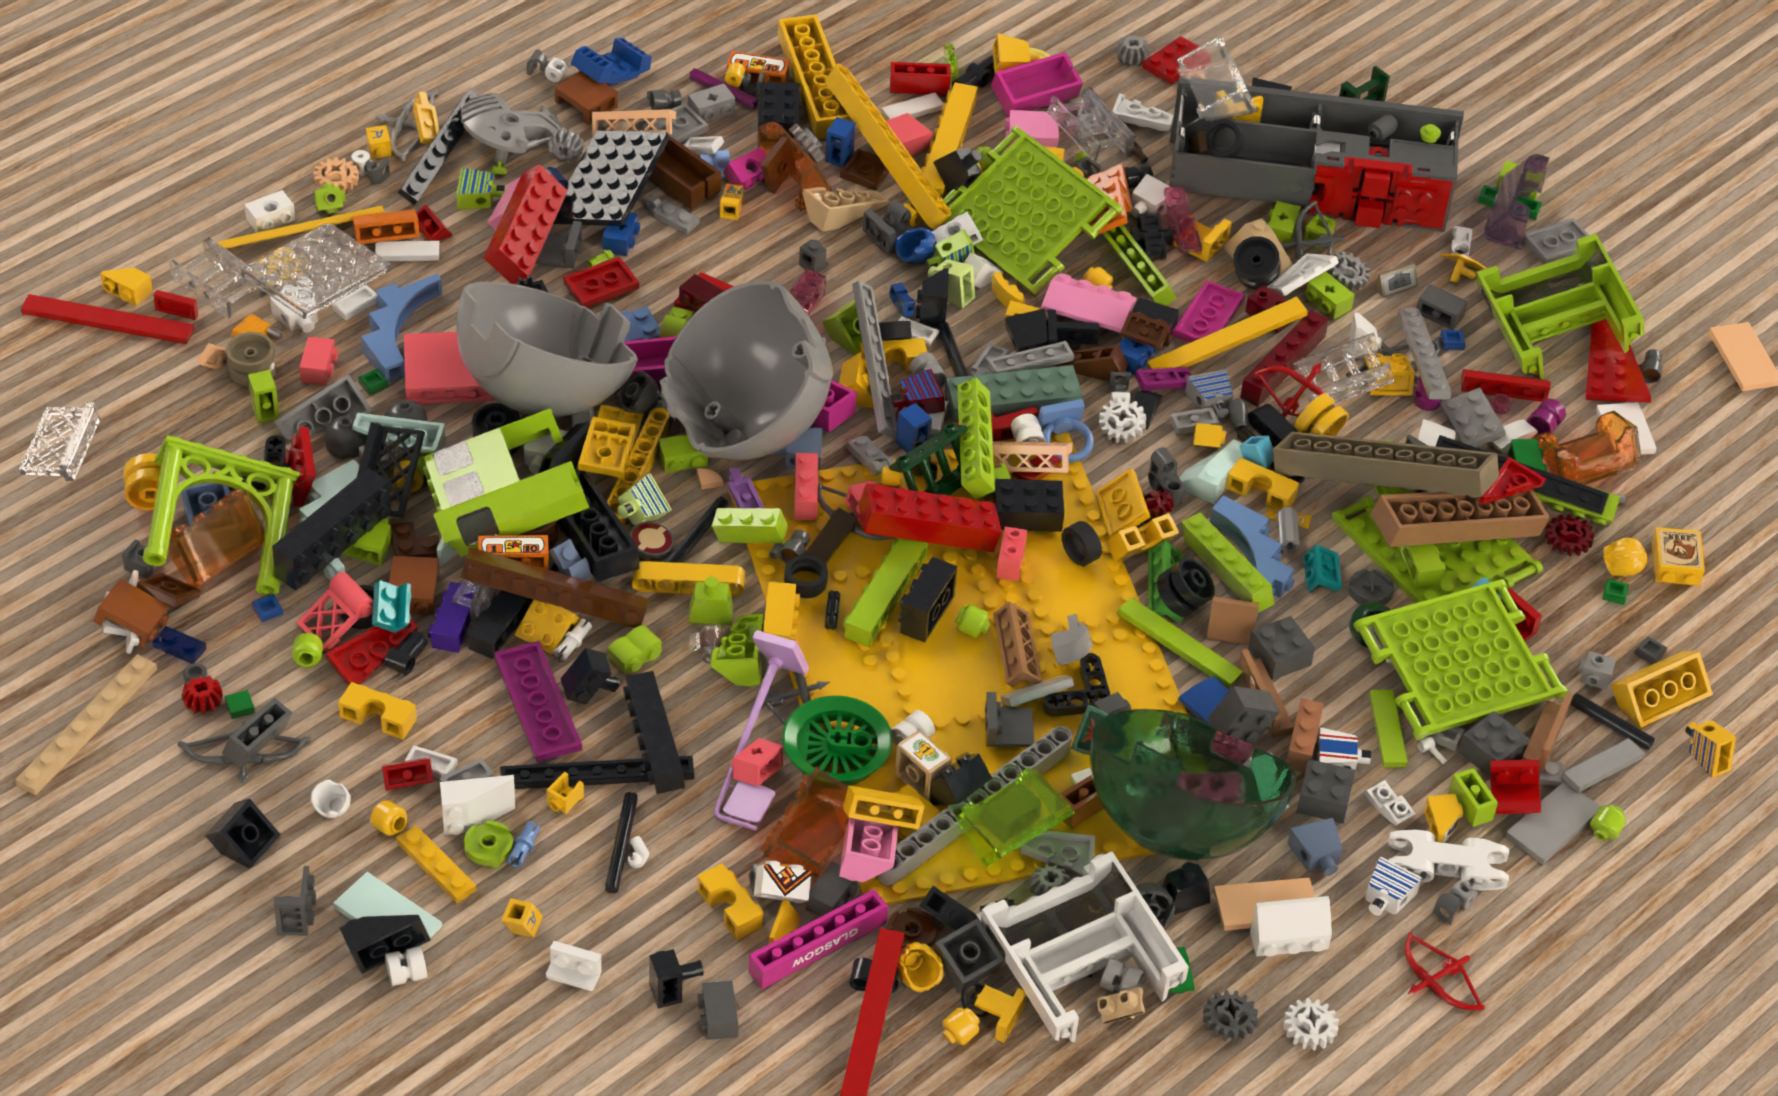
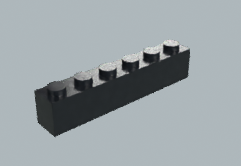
[466,547,559,659]
[623,671,685,794]

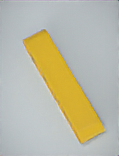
[632,561,745,596]

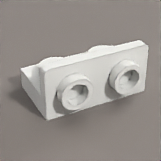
[546,941,602,991]

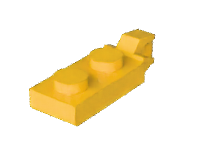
[413,92,440,144]

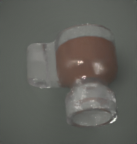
[689,625,723,664]

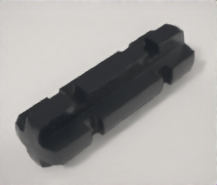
[825,590,840,630]

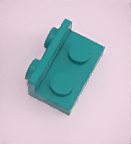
[1303,544,1342,592]
[372,580,412,633]

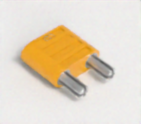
[231,314,283,340]

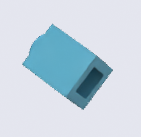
[1239,436,1274,469]

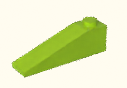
[711,614,764,687]

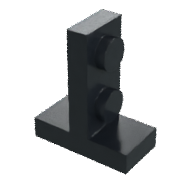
[1046,309,1099,345]

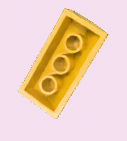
[1611,651,1713,728]

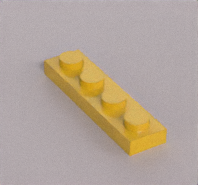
[396,825,477,904]

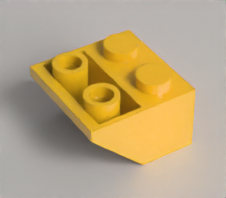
[839,352,890,408]

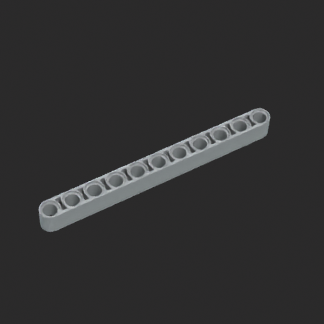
[878,726,1072,885]

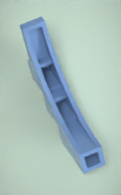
[361,274,442,383]
[1210,495,1295,615]

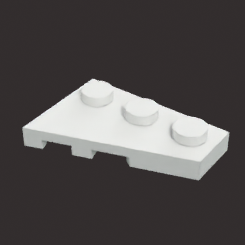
[1111,93,1174,132]
[1268,253,1339,296]

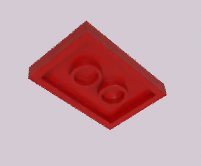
[1142,36,1210,84]
[563,257,639,308]
[285,426,316,507]

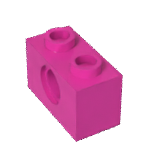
[723,147,767,190]

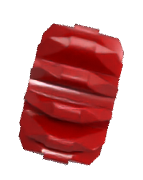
[181,674,223,715]

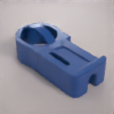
[889,283,915,317]

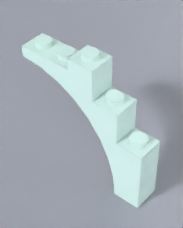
[299,459,360,580]

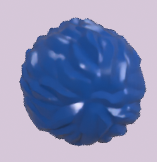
[894,227,936,265]

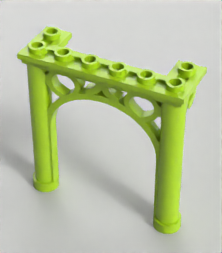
[143,435,300,596]

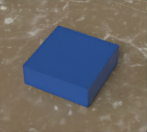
[1440,330,1466,350]
[252,594,283,622]

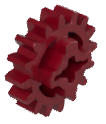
[1141,490,1175,524]
[1545,514,1595,557]

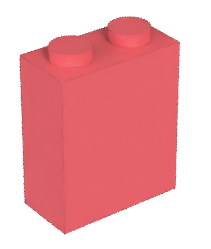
[868,113,932,156]

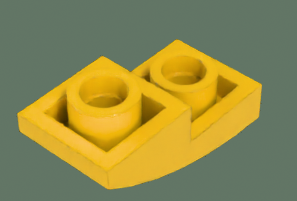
[991,272,1024,308]

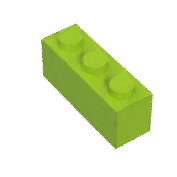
[712,508,788,543]

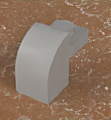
[1051,614,1093,666]

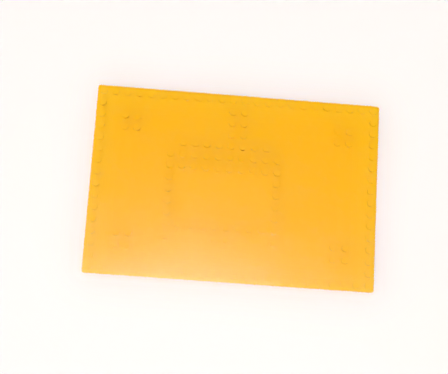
[729,432,1238,905]

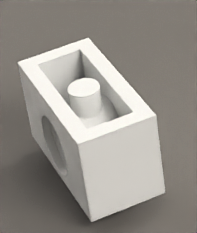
[245,190,295,233]
[932,212,983,245]

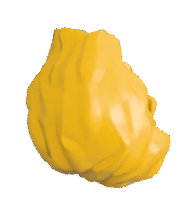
[1603,538,1647,577]
[897,942,944,993]

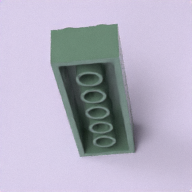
[945,365,1083,423]

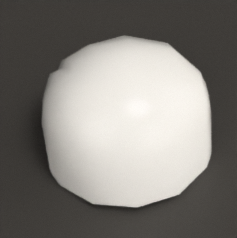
[310,780,351,818]

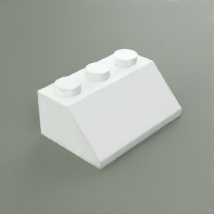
[1250,896,1332,957]

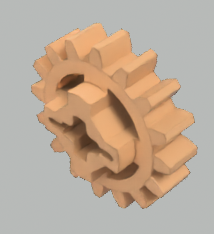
[313,157,359,193]

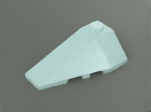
[1179,439,1243,504]

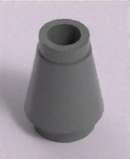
[1227,399,1248,432]

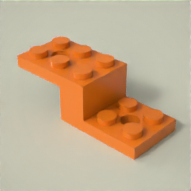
[1086,164,1132,235]

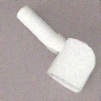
[1417,737,1447,765]

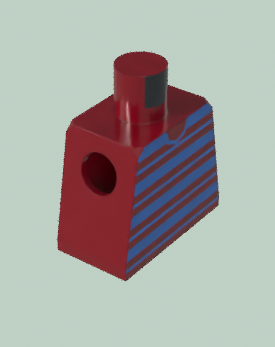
[890,369,945,414]

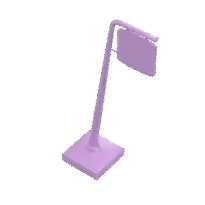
[714,630,809,831]

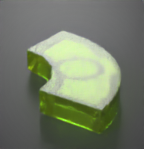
[943,43,958,80]

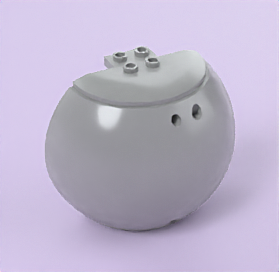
[659,280,833,461]
[457,282,638,417]

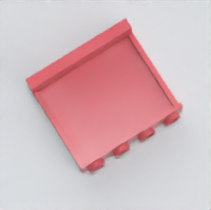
[404,332,495,404]

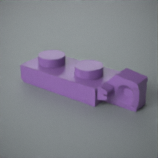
[727,467,764,508]

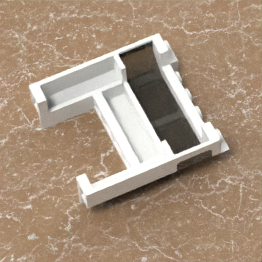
[976,852,1189,1042]

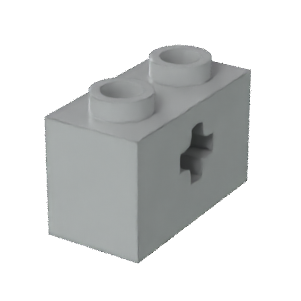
[688,84,735,122]

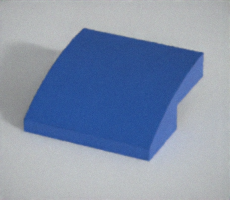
[1178,676,1230,729]

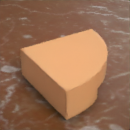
[697,468,723,490]

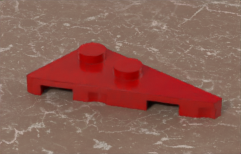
[1478,457,1546,505]

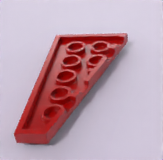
[1586,319,1651,403]

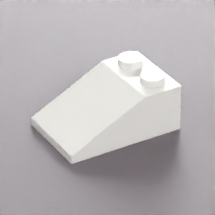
[440,775,515,835]

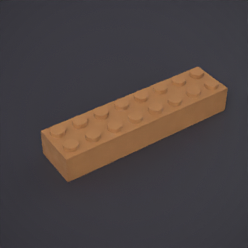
[1371,489,1550,547]

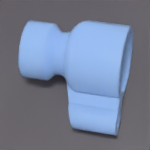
[700,150,730,179]

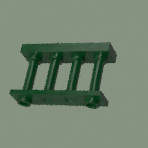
[1339,66,1390,102]
[889,423,968,496]

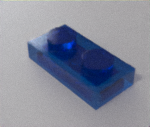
[153,626,207,664]

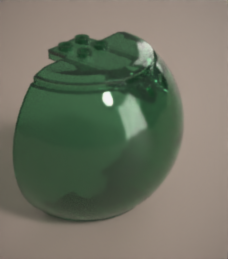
[1090,709,1296,861]

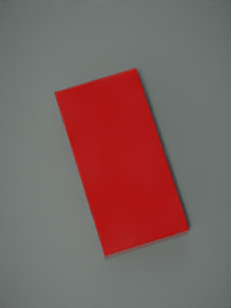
[153,290,198,320]

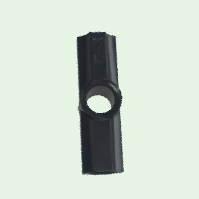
[952,55,995,88]

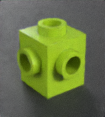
[313,183,346,214]

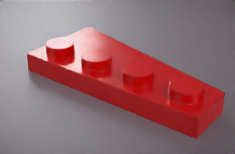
[326,618,418,686]

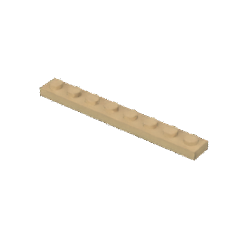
[15,654,157,795]

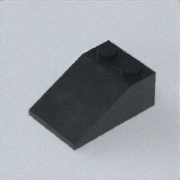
[340,915,431,973]

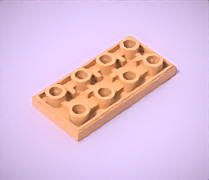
[1708,322,1778,391]
[1213,878,1315,931]

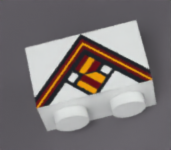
[754,861,811,904]

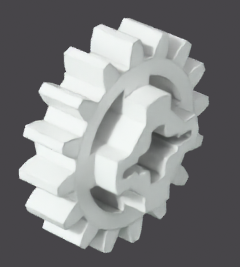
[1099,398,1146,444]
[1283,998,1339,1050]

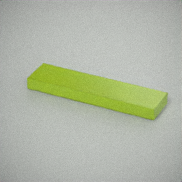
[1369,690,1408,768]

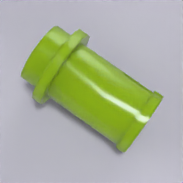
[586,250,615,268]

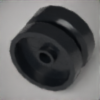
[1233,236,1281,290]
[472,403,521,455]
[1157,557,1215,617]

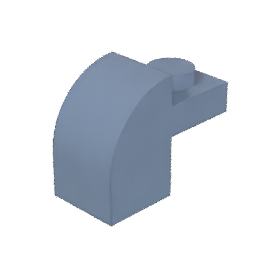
[549,539,590,581]

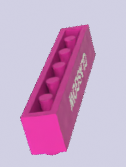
[748,889,888,990]

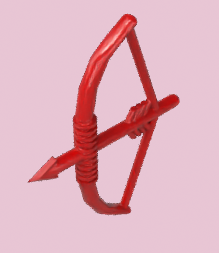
[1254,362,1325,418]
[1404,932,1485,1010]

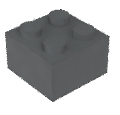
[1248,616,1315,680]
[1208,686,1280,743]
[1459,711,1530,777]
[1296,759,1356,824]
[933,918,1005,993]

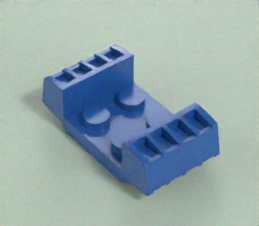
[570,38,652,85]

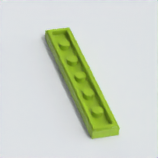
[1117,597,1243,689]

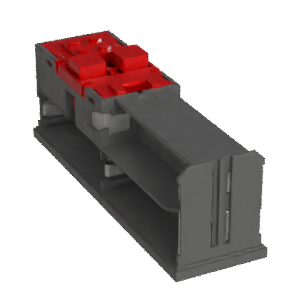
[1169,77,1464,232]

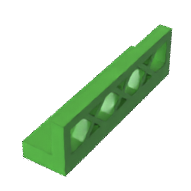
[1148,539,1184,623]

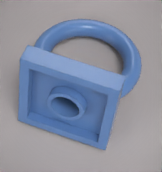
[1038,399,1094,463]

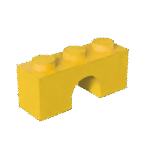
[860,338,927,373]
[1226,457,1300,511]
[1106,513,1179,562]
[338,682,417,740]
[697,863,764,941]

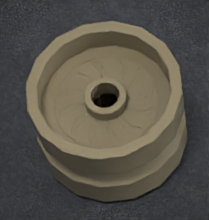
[225,332,277,387]

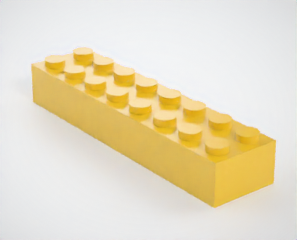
[778,14,853,139]

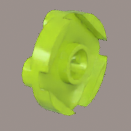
[464,821,514,868]

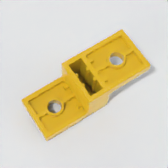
[578,405,644,478]

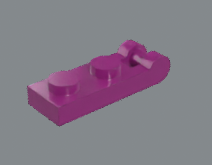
[1135,367,1191,391]

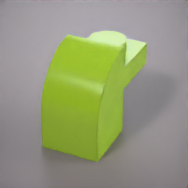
[659,306,693,338]

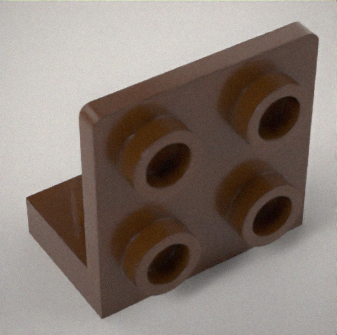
[1120,311,1171,350]

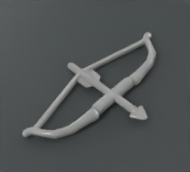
[376,90,441,162]

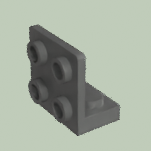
[863,209,914,254]
[535,221,582,269]
[985,692,1034,747]
[274,866,316,936]

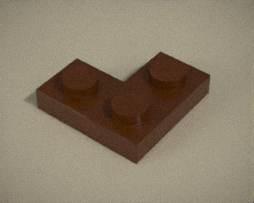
[390,521,440,558]

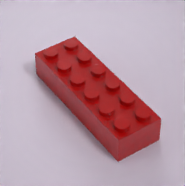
[483,164,568,284]
[859,483,1002,553]

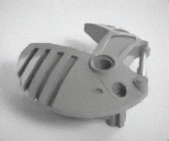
[461,93,562,165]

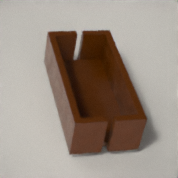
[649,135,722,210]

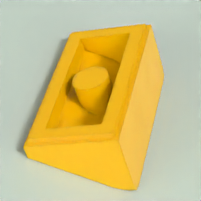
[769,899,800,944]

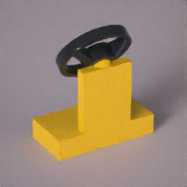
[961,982,1027,1043]

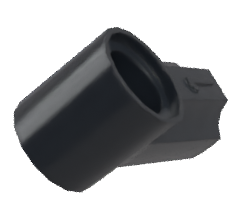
[384,630,428,676]

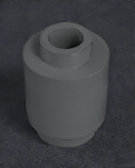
[1368,115,1398,142]

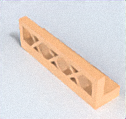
[592,109,676,136]
[993,442,1072,473]

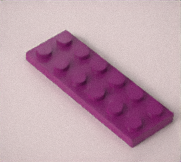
[494,641,582,762]

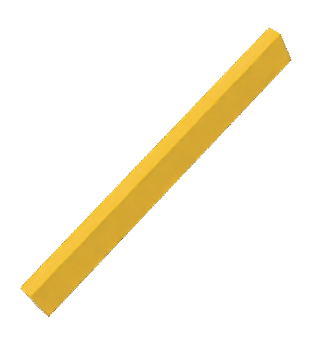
[216,205,384,251]
[1147,297,1308,369]

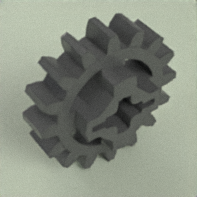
[1203,990,1258,1042]

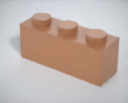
[1285,698,1324,773]

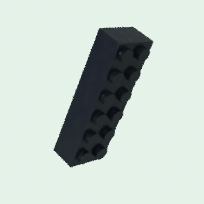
[272,468,391,591]
[558,470,640,582]

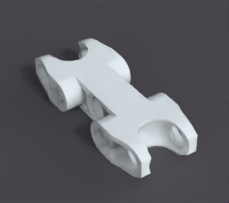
[1388,830,1509,891]

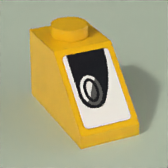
[1424,794,1463,843]

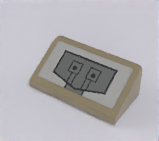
[1375,262,1418,298]

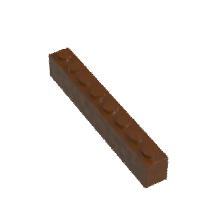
[460,547,649,628]

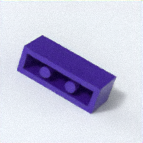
[428,582,478,653]

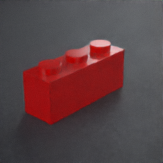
[890,62,951,95]

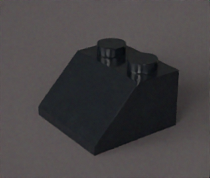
[916,268,949,328]
[930,752,992,805]
[205,798,281,868]

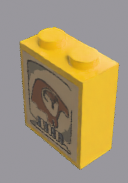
[1651,527,1705,586]

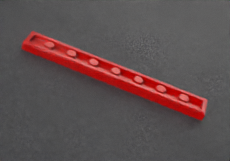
[21,294,194,344]
[840,928,905,1096]

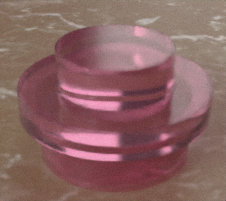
[1490,394,1511,414]

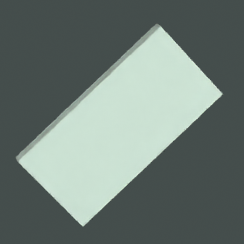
[333,872,442,954]

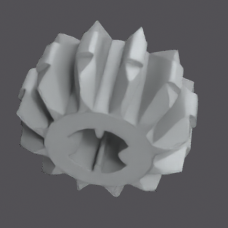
[1116,35,1150,66]
[549,127,583,163]
[1029,863,1071,896]

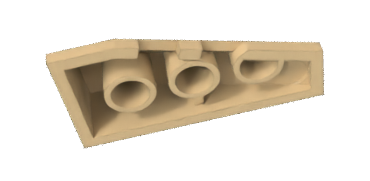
[802,187,890,232]
[1224,218,1304,292]

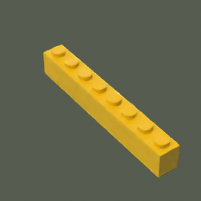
[921,82,978,199]

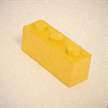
[763,582,800,641]
[843,785,924,830]

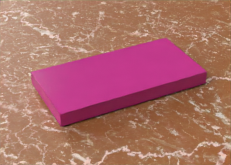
[1172,280,1245,343]

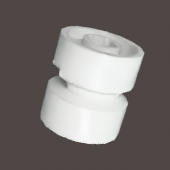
[1011,414,1045,455]
[891,710,935,747]
[385,946,427,986]

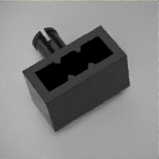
[560,648,620,704]
[649,949,704,1009]

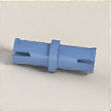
[507,821,540,867]

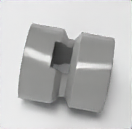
[909,353,948,389]
[1100,958,1145,993]

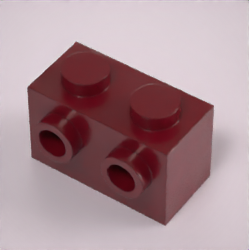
[1245,285,1292,333]

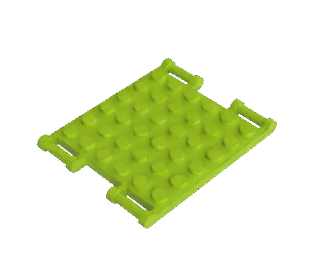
[942,125,1123,297]
[1332,490,1543,603]
[1353,579,1569,740]

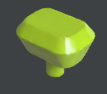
[491,161,507,176]

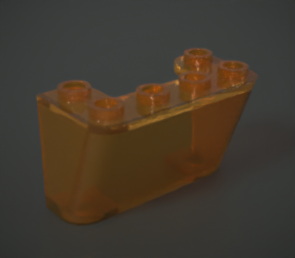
[168,488,265,588]
[760,768,849,877]

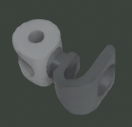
[1433,881,1478,925]

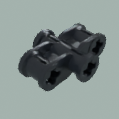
[1130,213,1174,260]

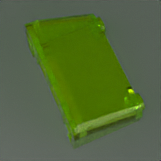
[955,767,1075,867]

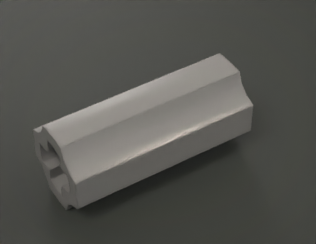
[1277,507,1299,553]

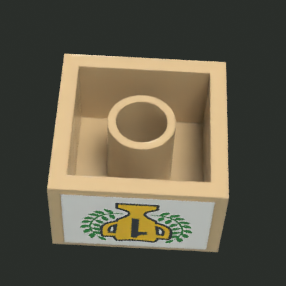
[895,730,951,802]

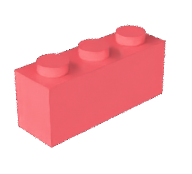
[794,453,818,521]

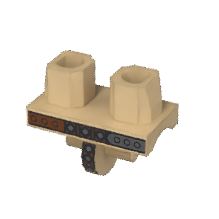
[1097,987,1145,1024]

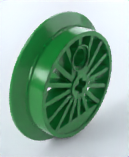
[782,696,892,787]

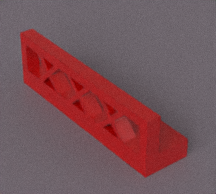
[1461,369,1551,402]

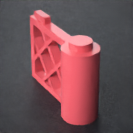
[296,572,373,652]

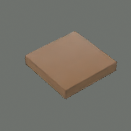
[1207,597,1259,645]

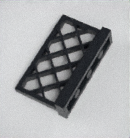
[356,422,425,518]

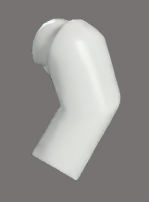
[628,836,649,869]

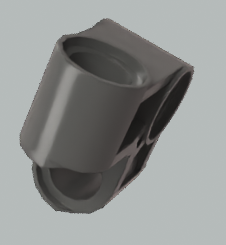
[1148,447,1184,507]

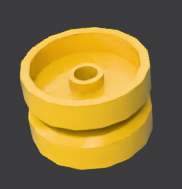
[1294,393,1349,436]
[123,453,161,511]

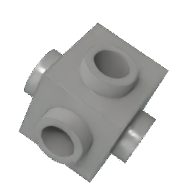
[1578,651,1616,690]

